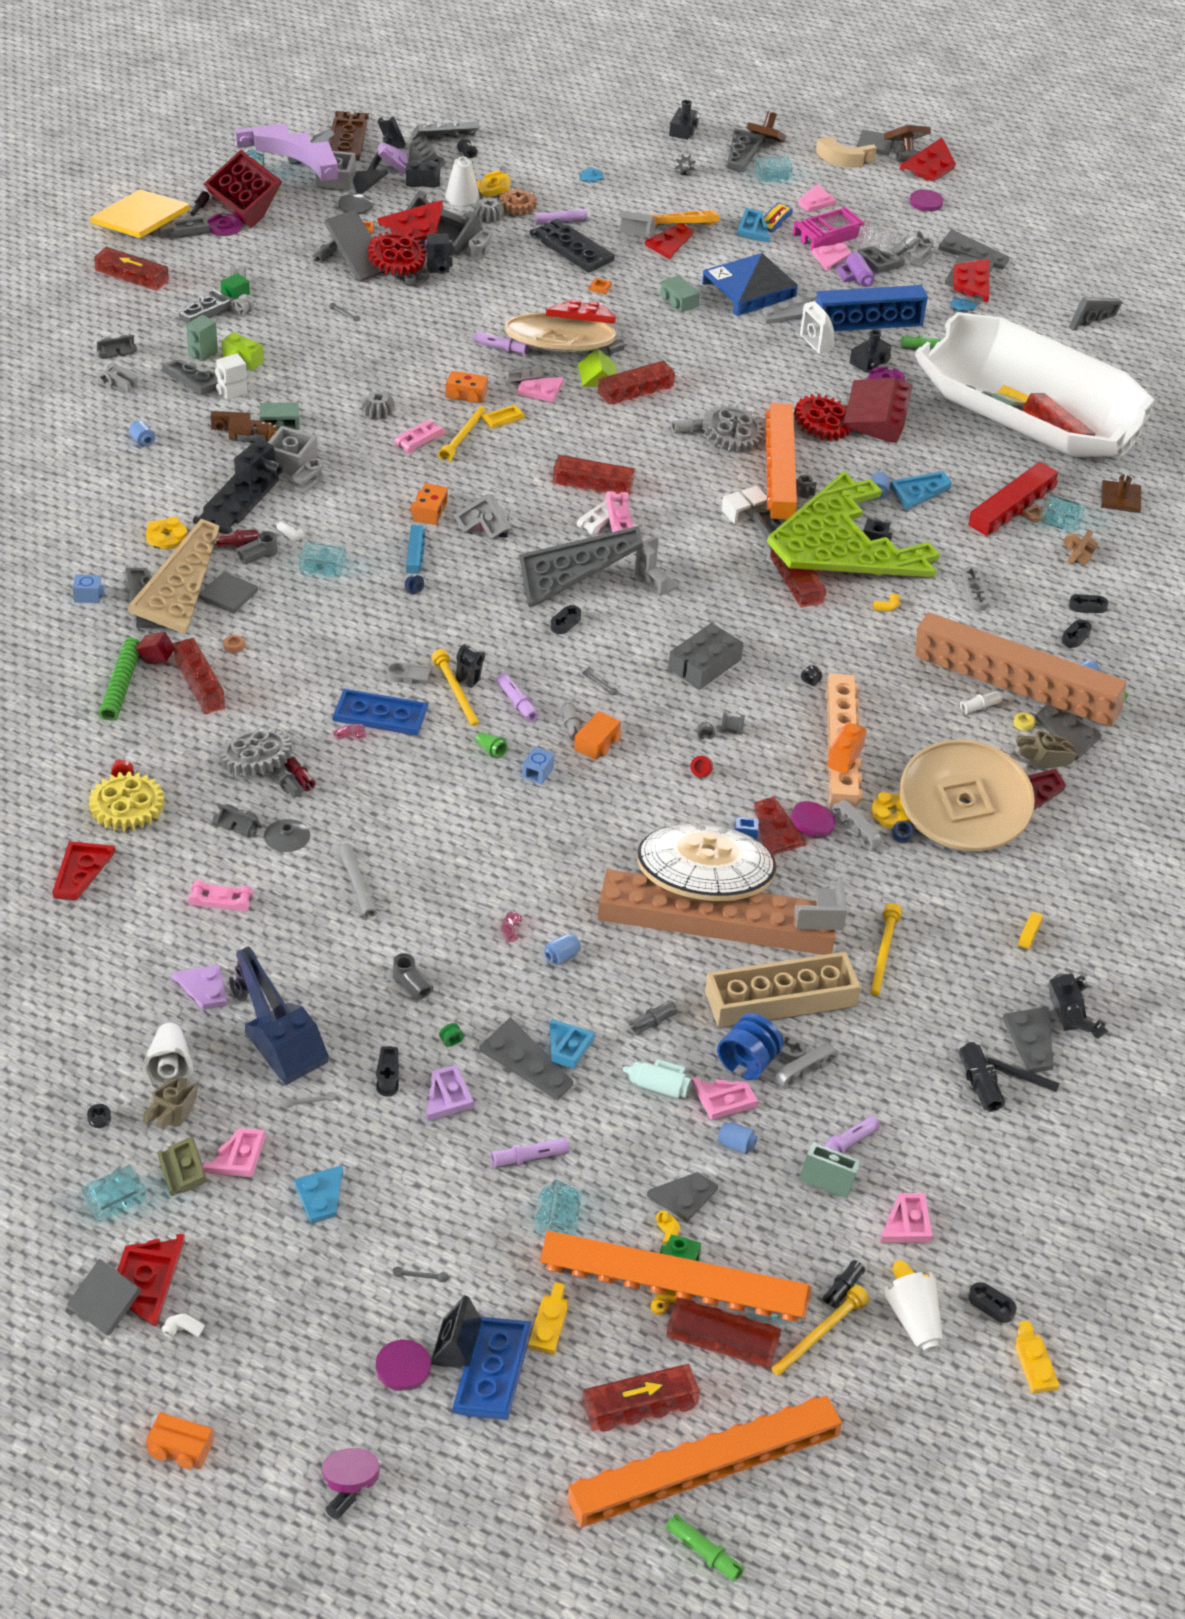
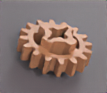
[499,188,537,216]

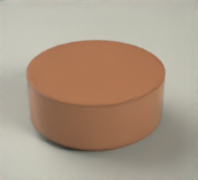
[223,635,245,653]

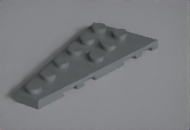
[519,526,644,608]

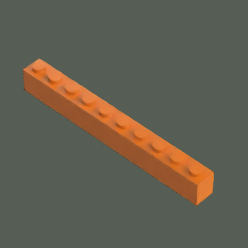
[765,403,797,519]
[540,1230,812,1323]
[568,1395,842,1528]

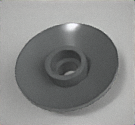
[264,819,310,852]

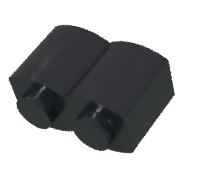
[406,160,440,187]

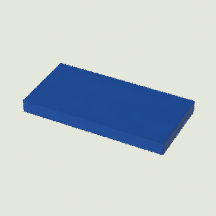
[332,689,428,736]
[452,1316,533,1420]

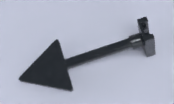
[353,117,406,194]

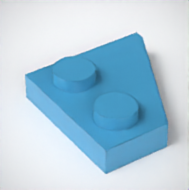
[737,208,771,243]
[550,1019,595,1069]
[294,1165,343,1224]

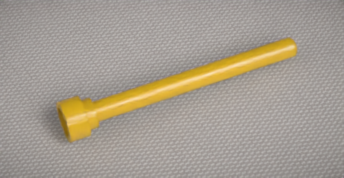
[438,406,486,462]
[431,649,479,726]
[870,903,903,996]
[772,1285,870,1376]

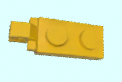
[528,1282,568,1355]
[1015,1320,1060,1394]

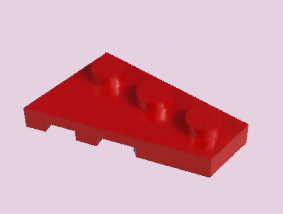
[645,223,694,260]
[52,841,116,901]

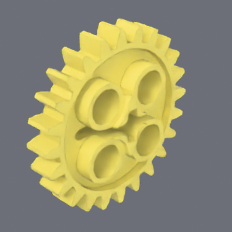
[89,772,165,832]

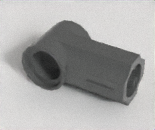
[236,531,278,564]
[393,953,434,1000]

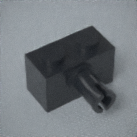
[669,100,699,140]
[426,234,453,274]
[849,329,892,373]
[234,439,283,485]

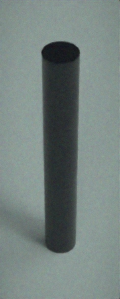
[987,1057,1060,1092]

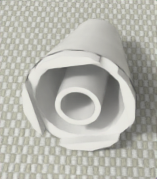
[445,157,479,207]
[142,1023,194,1086]
[883,1272,943,1352]

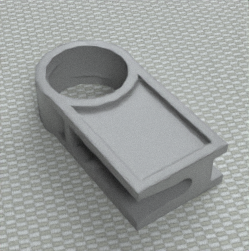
[504,366,543,382]
[387,662,431,684]

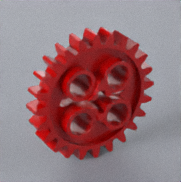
[368,230,426,276]
[793,394,853,441]

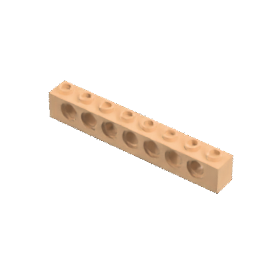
[827,673,863,809]

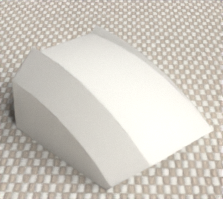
[800,302,834,354]

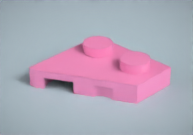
[798,184,836,212]
[812,243,852,271]
[517,377,564,402]
[692,1077,758,1120]
[203,1128,266,1177]
[880,1193,932,1243]

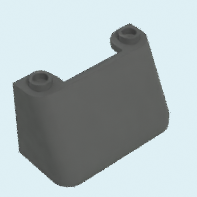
[406,191,483,255]

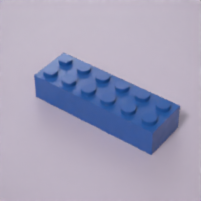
[816,285,928,332]

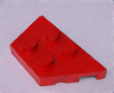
[899,137,956,181]
[377,200,444,241]
[953,259,989,303]
[546,299,616,324]
[117,1234,185,1327]

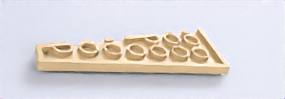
[128,519,219,634]

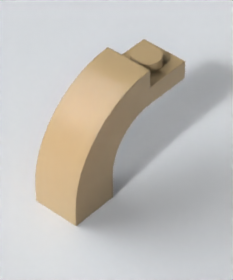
[816,136,877,168]

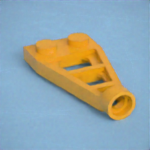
[648,210,719,228]

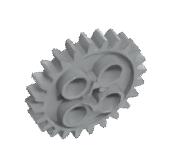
[702,404,764,453]
[219,727,293,776]

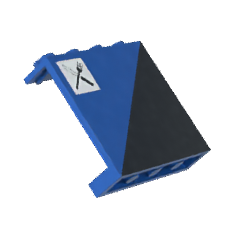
[702,253,798,316]

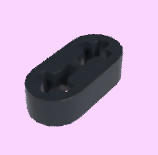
[1068,594,1109,613]
[550,605,581,634]
[1062,619,1092,648]
[968,1282,1017,1323]

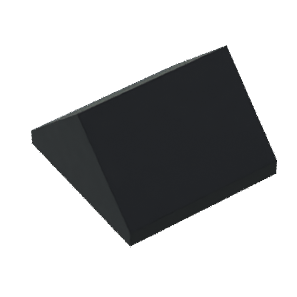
[431,1295,482,1367]

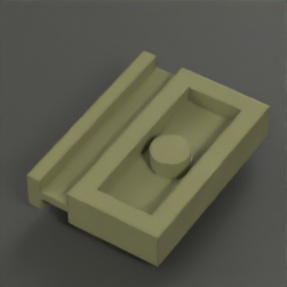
[157,1136,208,1196]

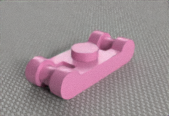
[394,420,445,454]
[606,491,633,532]
[188,880,253,911]

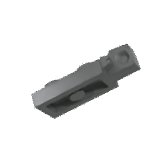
[159,216,210,239]

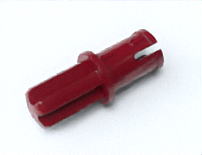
[284,756,316,791]

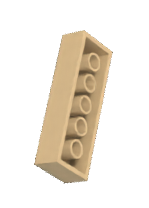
[705,952,861,1028]

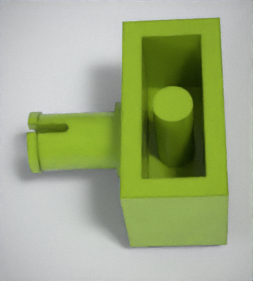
[221,332,264,371]

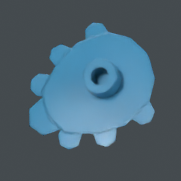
[579,167,604,183]
[950,298,977,312]

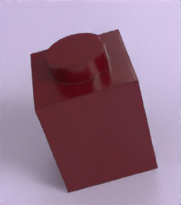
[136,631,176,664]

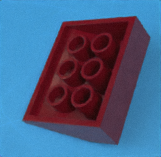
[203,150,282,228]
[842,378,913,443]

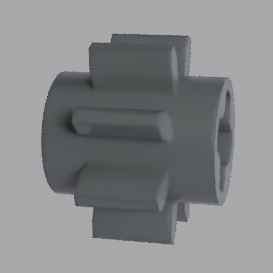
[675,154,696,175]
[796,475,817,498]

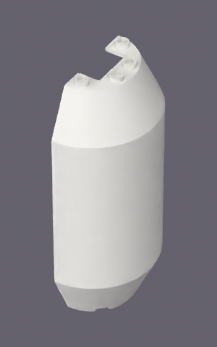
[915,312,1155,457]

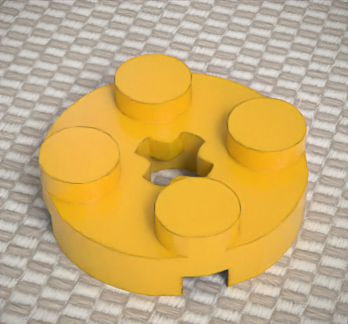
[477,171,511,198]
[146,517,187,549]
[871,792,912,829]

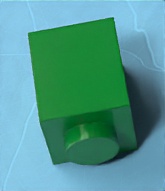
[220,273,250,300]

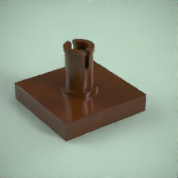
[746,111,786,142]
[884,125,931,151]
[1101,475,1141,513]

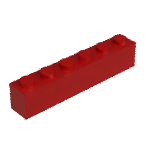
[968,461,1058,536]

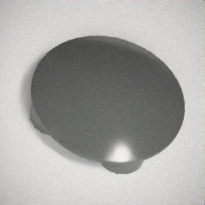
[338,193,373,214]
[394,267,430,284]

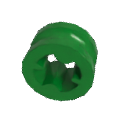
[439,1023,464,1047]

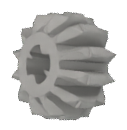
[474,197,504,223]
[362,390,395,420]

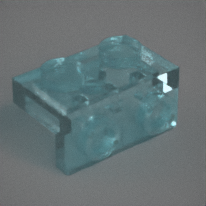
[535,1179,582,1236]

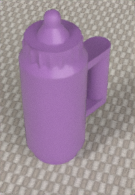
[836,252,874,287]

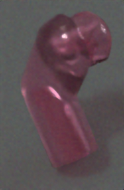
[333,724,367,740]
[500,911,522,943]

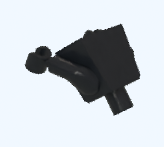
[1049,973,1108,1039]

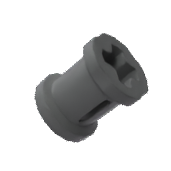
[721,712,745,735]

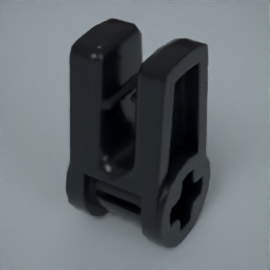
[456,644,485,688]
[376,1046,399,1097]

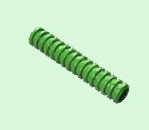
[99,637,141,721]

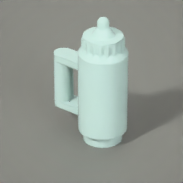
[623,1059,691,1099]

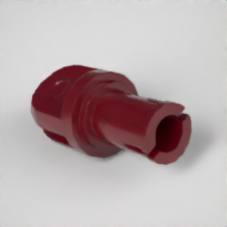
[216,529,260,548]

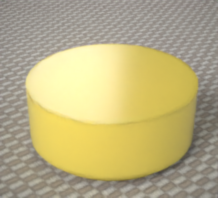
[1013,712,1036,731]

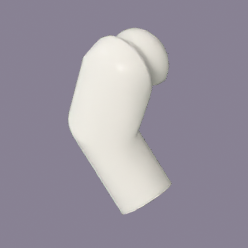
[277,521,304,542]
[162,1313,205,1337]

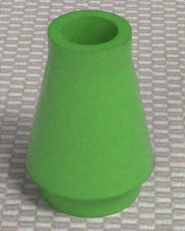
[475,731,508,758]

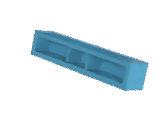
[406,525,426,574]

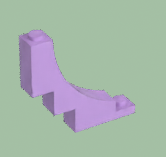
[235,123,338,181]

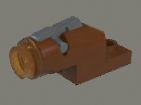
[210,411,277,442]

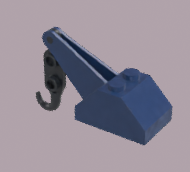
[229,946,329,1085]

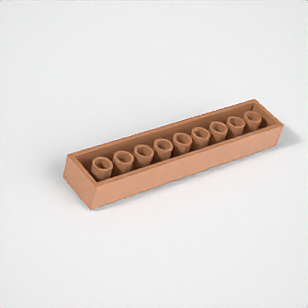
[916,612,1126,727]
[598,869,836,955]

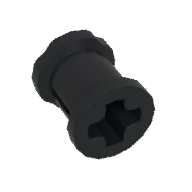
[457,138,478,159]

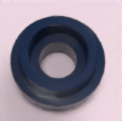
[405,574,424,595]
[891,821,914,843]

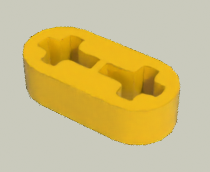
[1018,911,1044,950]

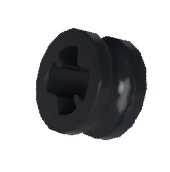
[801,665,823,686]
[87,1104,111,1128]

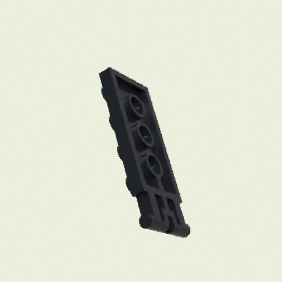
[530,218,615,273]
[193,472,279,534]

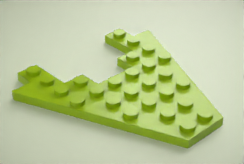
[767,471,941,577]

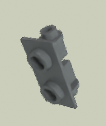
[97,335,137,359]
[213,803,262,838]

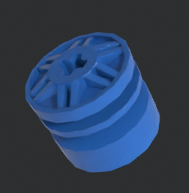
[717,1013,783,1080]

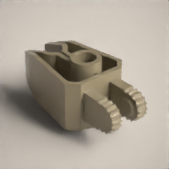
[1016,730,1077,768]
[143,1078,199,1129]

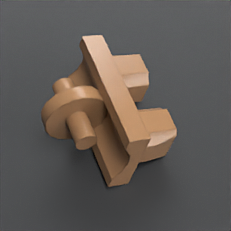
[1064,529,1099,565]

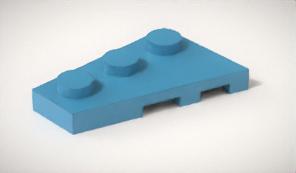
[890,471,952,510]

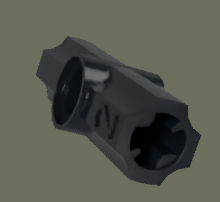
[959,1042,1005,1112]

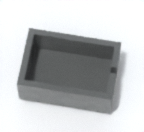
[668,623,744,689]

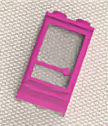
[792,206,865,251]

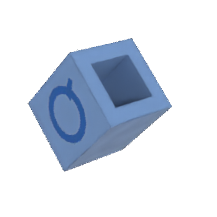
[73,574,105,603]
[522,747,555,784]

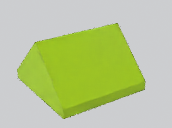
[578,348,620,387]

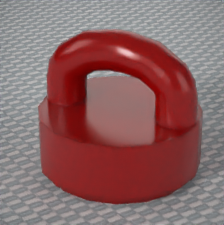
[690,756,714,777]
[111,759,134,778]

